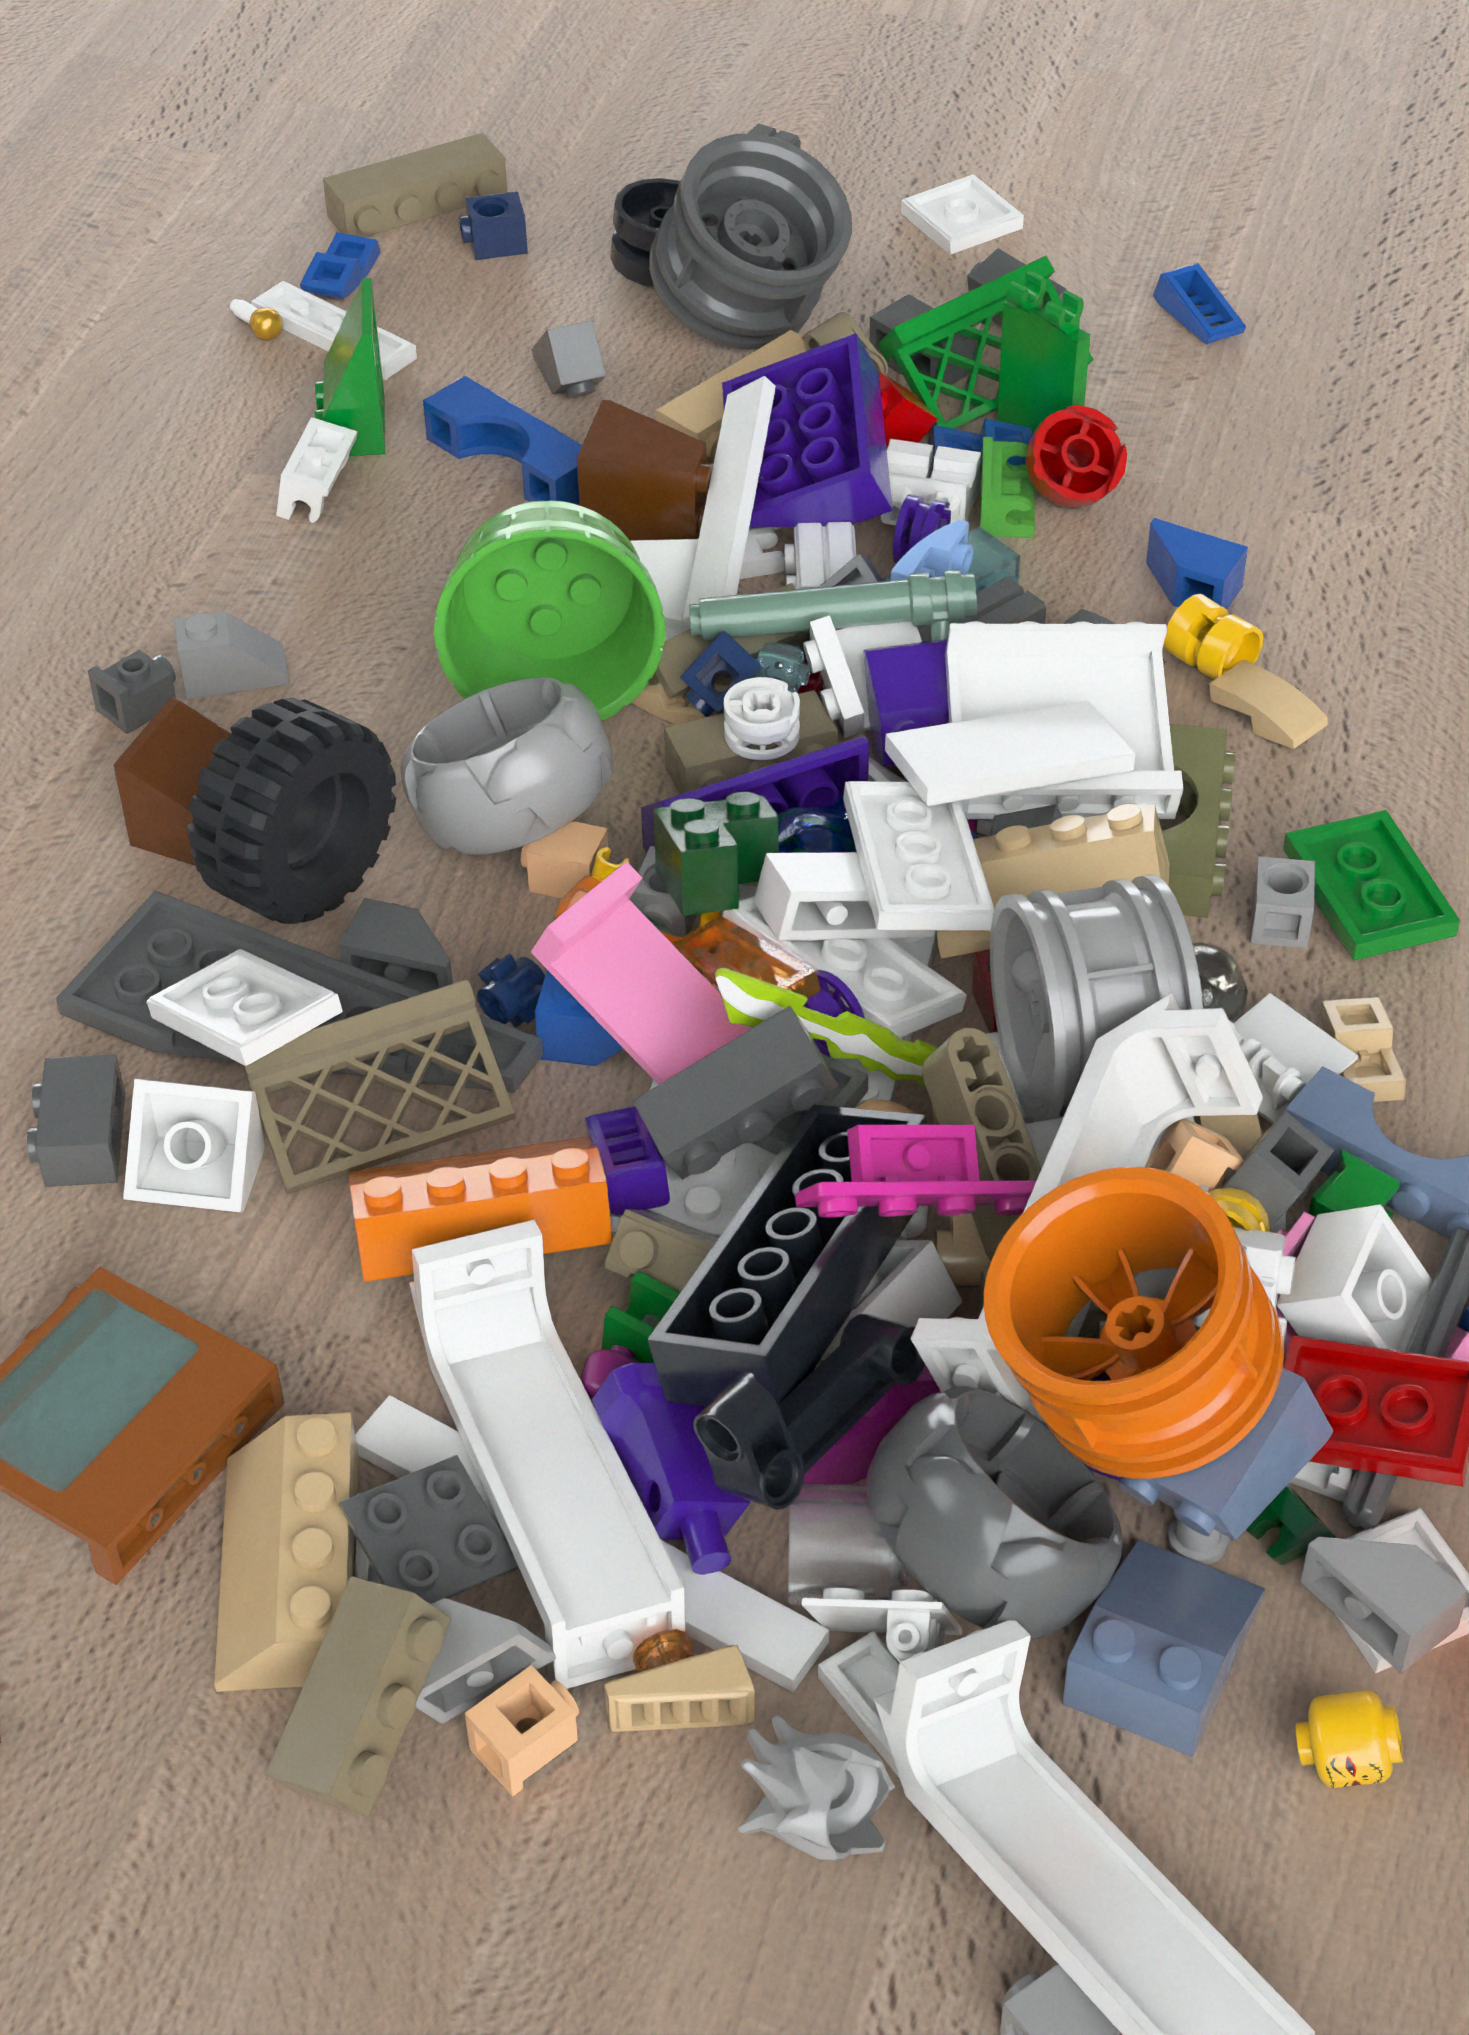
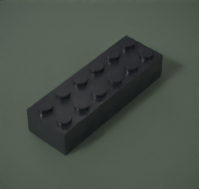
[647,1104,927,1407]

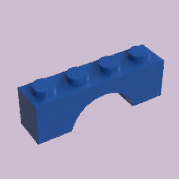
[423,376,582,506]

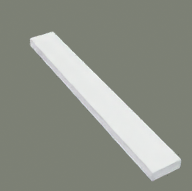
[355,1395,829,1693]

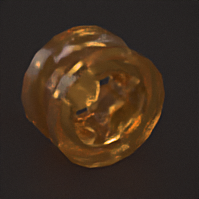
[633,1629,696,1672]

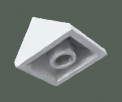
[123,1079,265,1213]

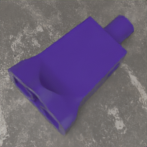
[592,1363,751,1575]

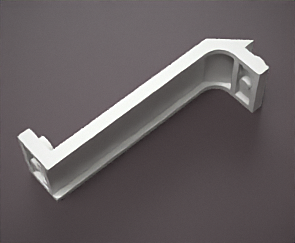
[911,993,1263,1423]
[409,1220,686,1689]
[874,1620,1315,2035]

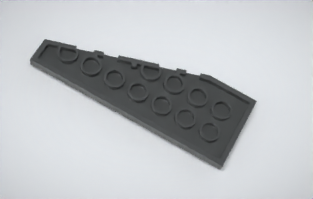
[56,890,543,1093]

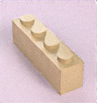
[656,330,806,464]

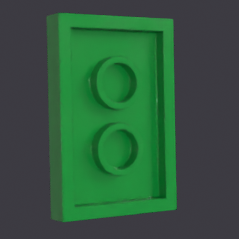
[1283,810,1460,961]

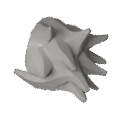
[738,1715,895,1861]

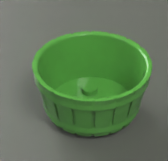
[434,500,666,721]

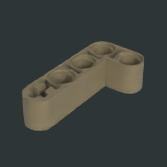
[922,1028,1042,1262]

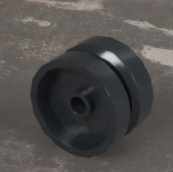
[610,178,680,287]

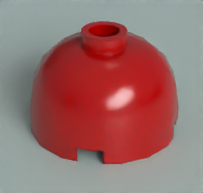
[1025,405,1127,508]

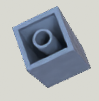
[1118,1324,1333,1541]

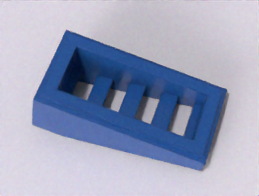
[1153,263,1246,344]

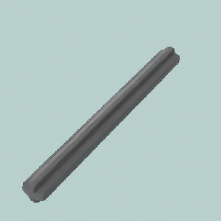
[1341,1227,1469,1529]

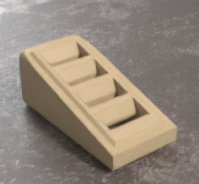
[604,1644,755,1732]

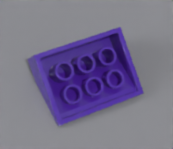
[722,333,893,527]

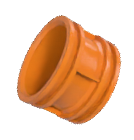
[984,1167,1284,1479]

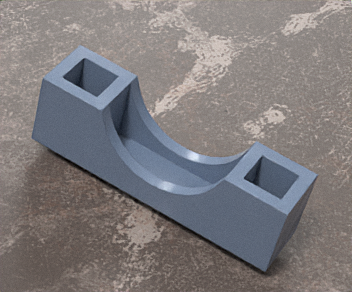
[1285,1066,1469,1239]

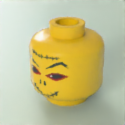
[1296,1690,1403,1788]

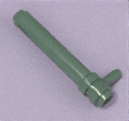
[689,569,977,641]

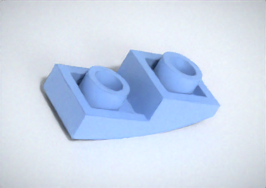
[891,520,974,581]

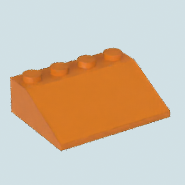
[349,1136,613,1282]

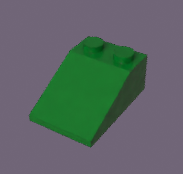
[315,278,385,456]

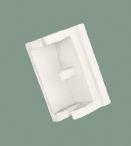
[276,417,358,523]

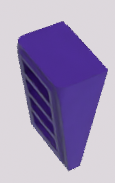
[585,1106,670,1216]

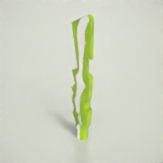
[715,968,937,1088]

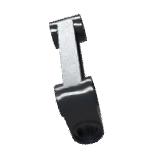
[693,1314,925,1510]

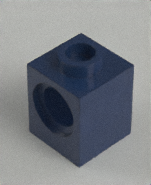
[459,191,528,260]

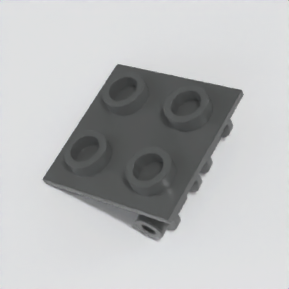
[339,1455,519,1604]

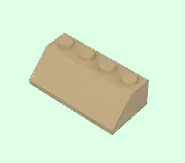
[936,804,1170,959]
[214,1412,359,1692]

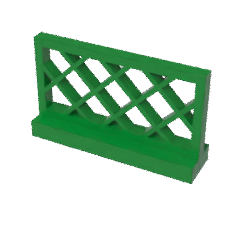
[877,255,1094,429]

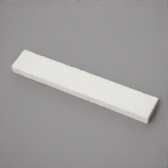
[683,376,776,626]

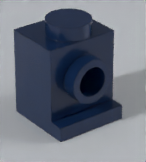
[680,631,769,717]

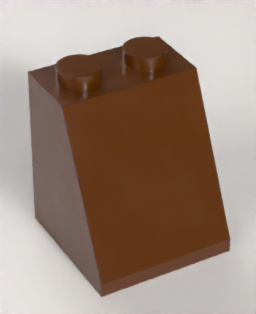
[577,399,713,541]
[114,697,231,866]

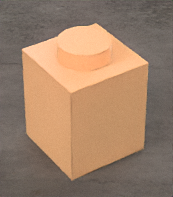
[521,821,609,899]

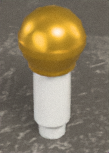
[230,299,283,340]

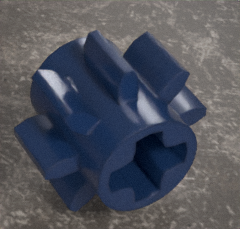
[477,954,545,1028]

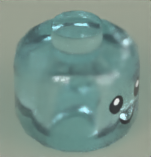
[755,642,810,693]

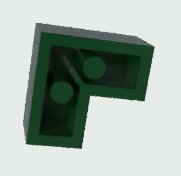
[653,792,779,916]

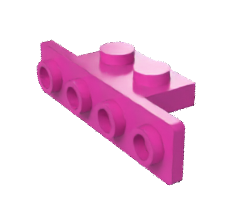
[795,1125,1036,1217]

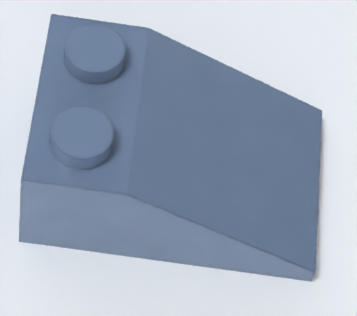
[1062,1540,1265,1757]

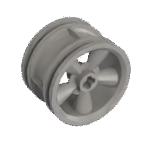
[990,874,1203,1122]

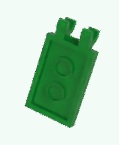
[997,271,1090,435]

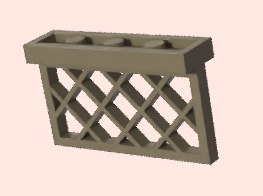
[243,979,515,1195]

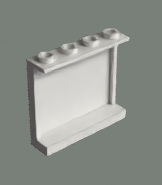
[945,621,1183,819]

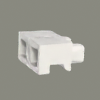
[881,439,981,525]

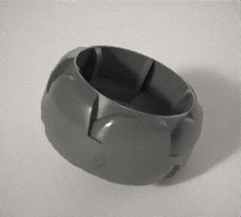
[867,1386,1122,1640]

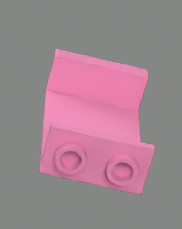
[531,861,754,1085]

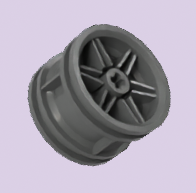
[649,134,852,350]

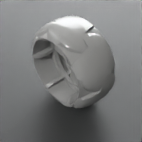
[400,677,613,856]

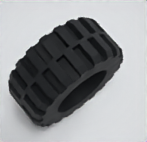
[187,698,396,924]

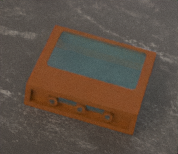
[0,1266,284,1585]

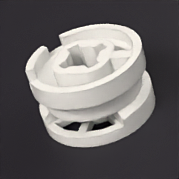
[724,677,800,760]

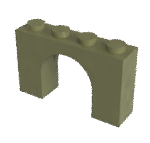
[1162,724,1236,918]

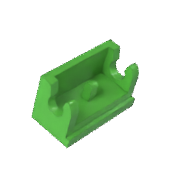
[980,437,1035,538]

